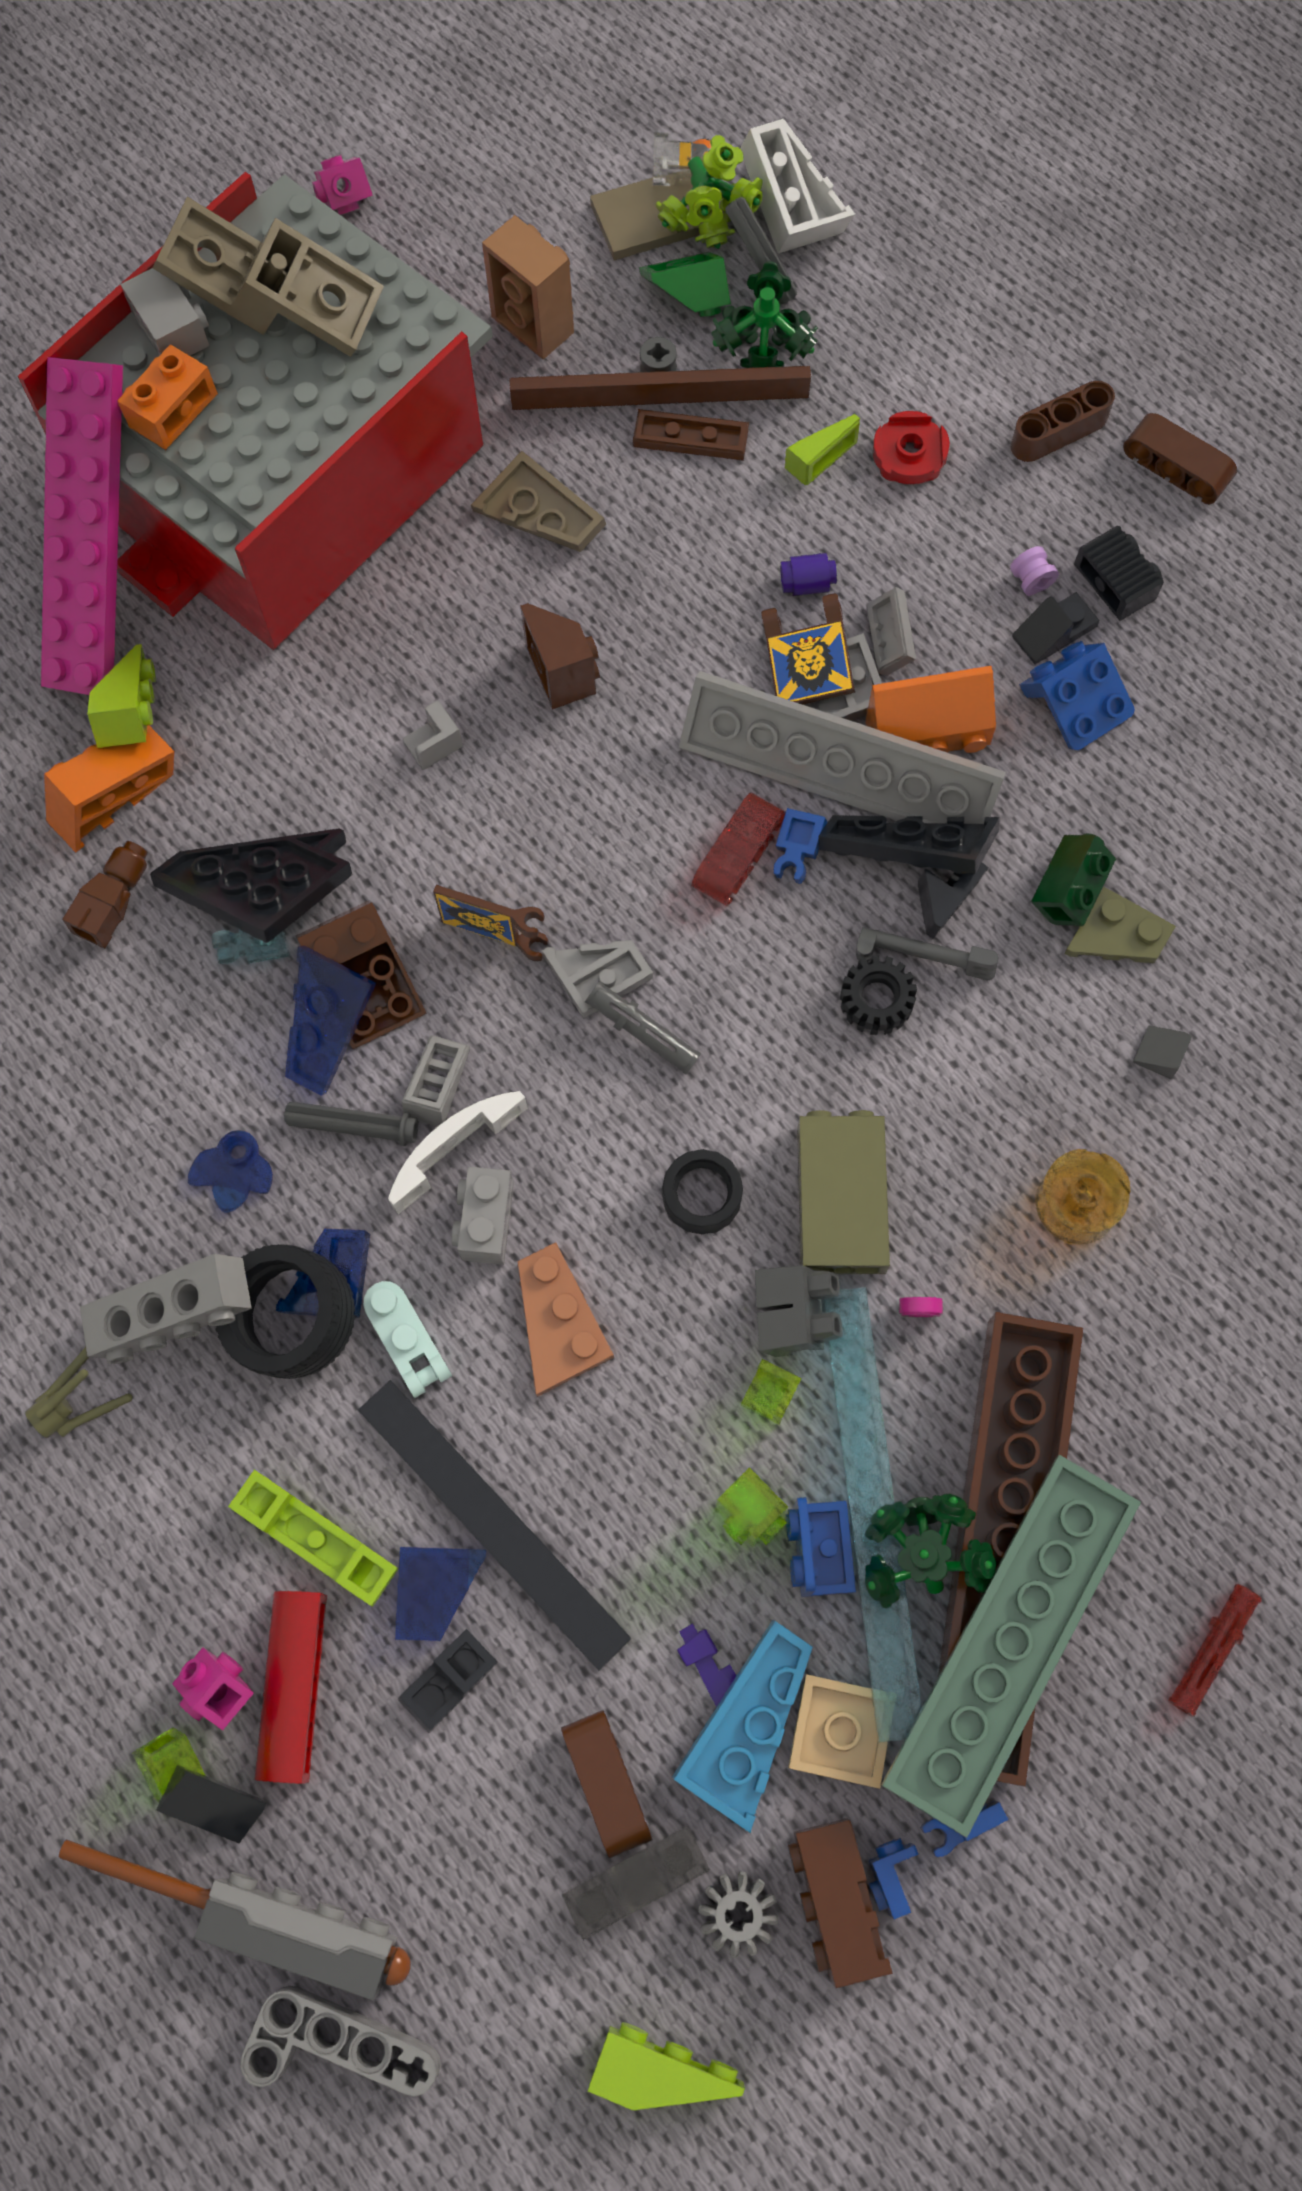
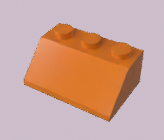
[865,666,996,753]

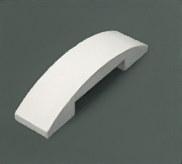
[388,1091,528,1215]

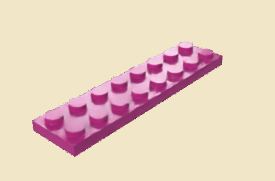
[41,357,123,695]

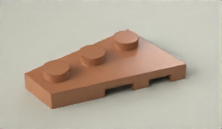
[518,1242,614,1397]

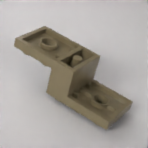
[153,196,384,357]

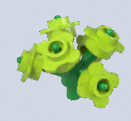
[655,135,763,249]

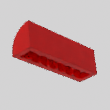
[254,1591,327,1784]

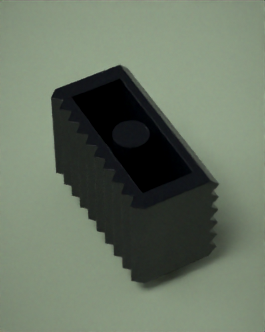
[1074,525,1164,621]

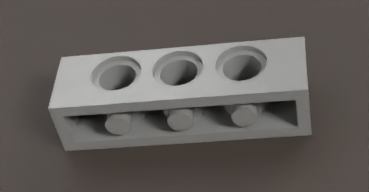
[80,1254,252,1364]

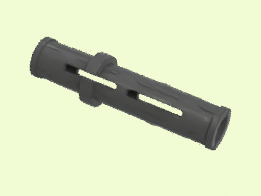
[585,981,701,1074]

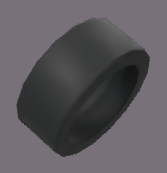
[662,1149,743,1235]

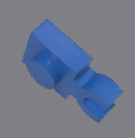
[774,808,828,884]

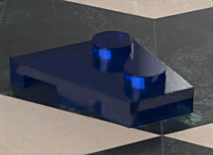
[276,1228,370,1318]
[394,1547,486,1642]

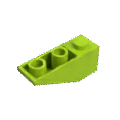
[87,644,156,748]
[588,2022,745,2111]

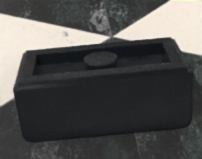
[156,1765,267,1843]

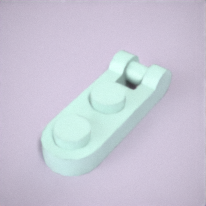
[363,1281,452,1398]

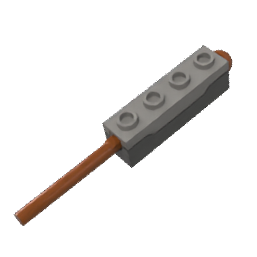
[59,1839,411,2000]

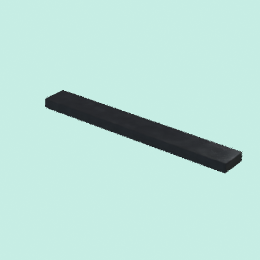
[358,1380,632,1671]

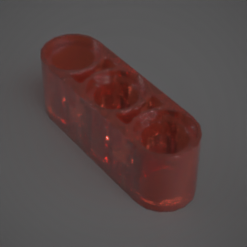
[691,792,786,906]

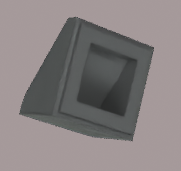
[1133,1025,1192,1079]

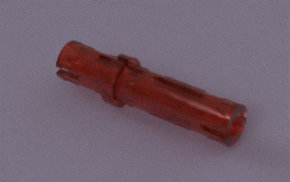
[1168,1584,1262,1717]

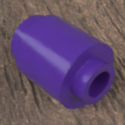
[780,553,837,596]

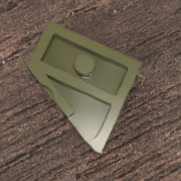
[1064,887,1176,963]

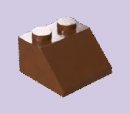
[520,603,600,709]

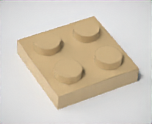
[788,1674,896,1789]

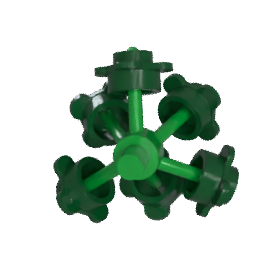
[711,261,818,368]

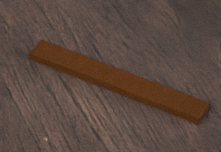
[509,366,811,410]

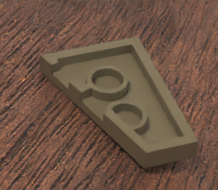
[471,451,606,552]

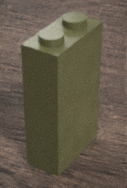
[797,1110,890,1274]

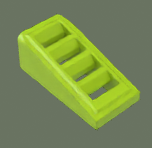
[785,414,860,485]

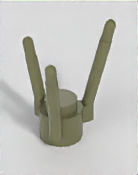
[25,1347,133,1438]

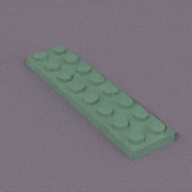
[881,1455,1141,1838]

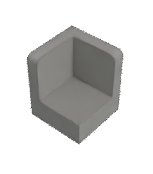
[403,700,463,770]

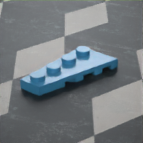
[672,1620,813,1833]

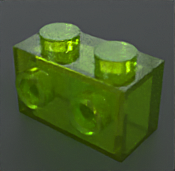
[715,1467,788,1547]

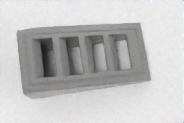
[402,1035,470,1127]

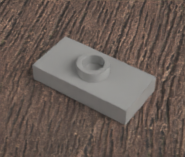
[866,587,916,675]

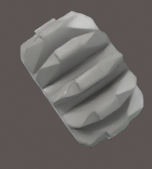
[698,1871,779,1958]

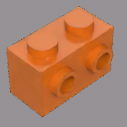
[117,344,218,450]

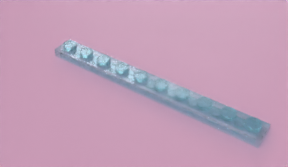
[823,1287,922,1743]

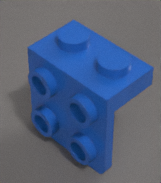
[1019,641,1135,750]
[785,1497,856,1597]

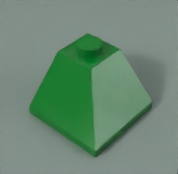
[639,252,731,317]

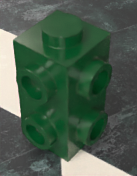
[1031,833,1116,926]

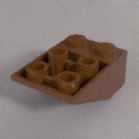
[295,900,427,1049]

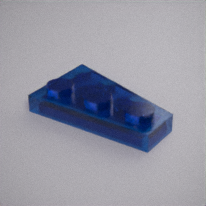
[285,945,376,1096]

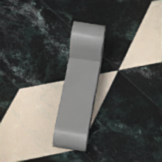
[240,1985,441,2096]

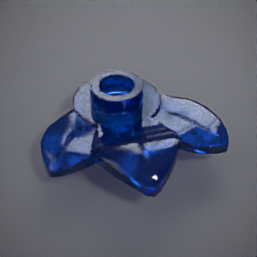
[188,1130,273,1213]

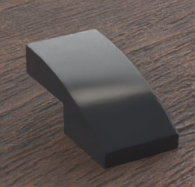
[398,1629,497,1733]

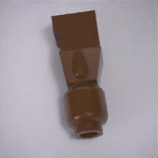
[62,841,148,949]

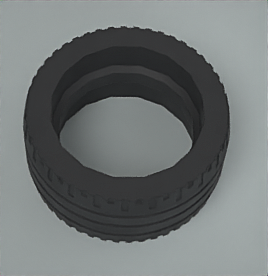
[215,1244,356,1379]

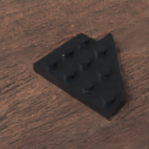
[150,828,352,943]

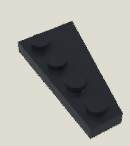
[819,815,999,874]

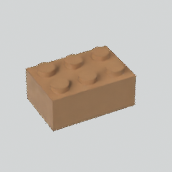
[482,215,574,359]

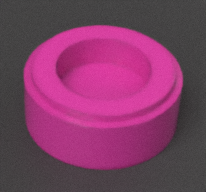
[899,1297,943,1317]

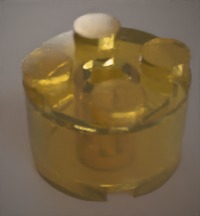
[1035,1149,1131,1245]

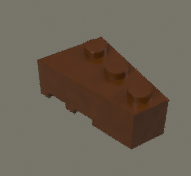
[788,1818,893,1988]

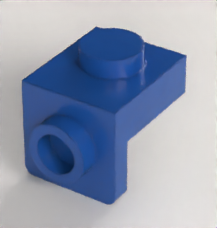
[868,1838,919,1920]

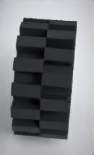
[840,955,917,1035]

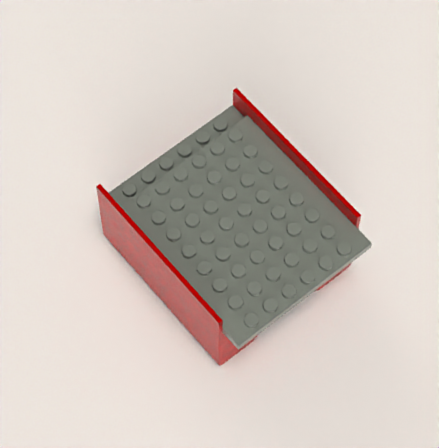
[18,172,493,650]

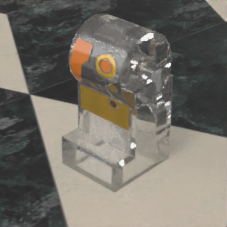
[653,132,711,186]

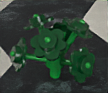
[865,1494,996,1609]

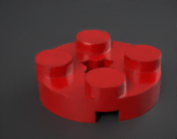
[872,411,950,485]

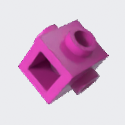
[312,155,373,215]
[172,1647,254,1730]

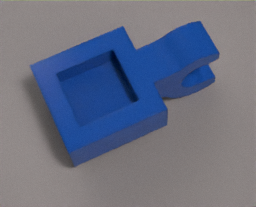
[920,1801,1008,1857]

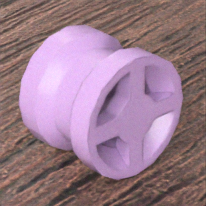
[1010,546,1059,596]

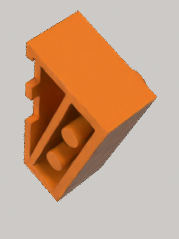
[44,725,174,853]

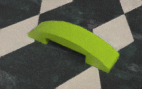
[228,1469,399,1607]

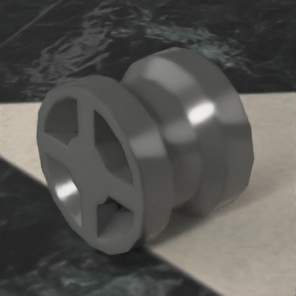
[640,337,677,372]

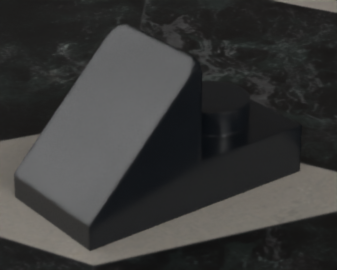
[1012,592,1100,665]
[918,863,989,939]

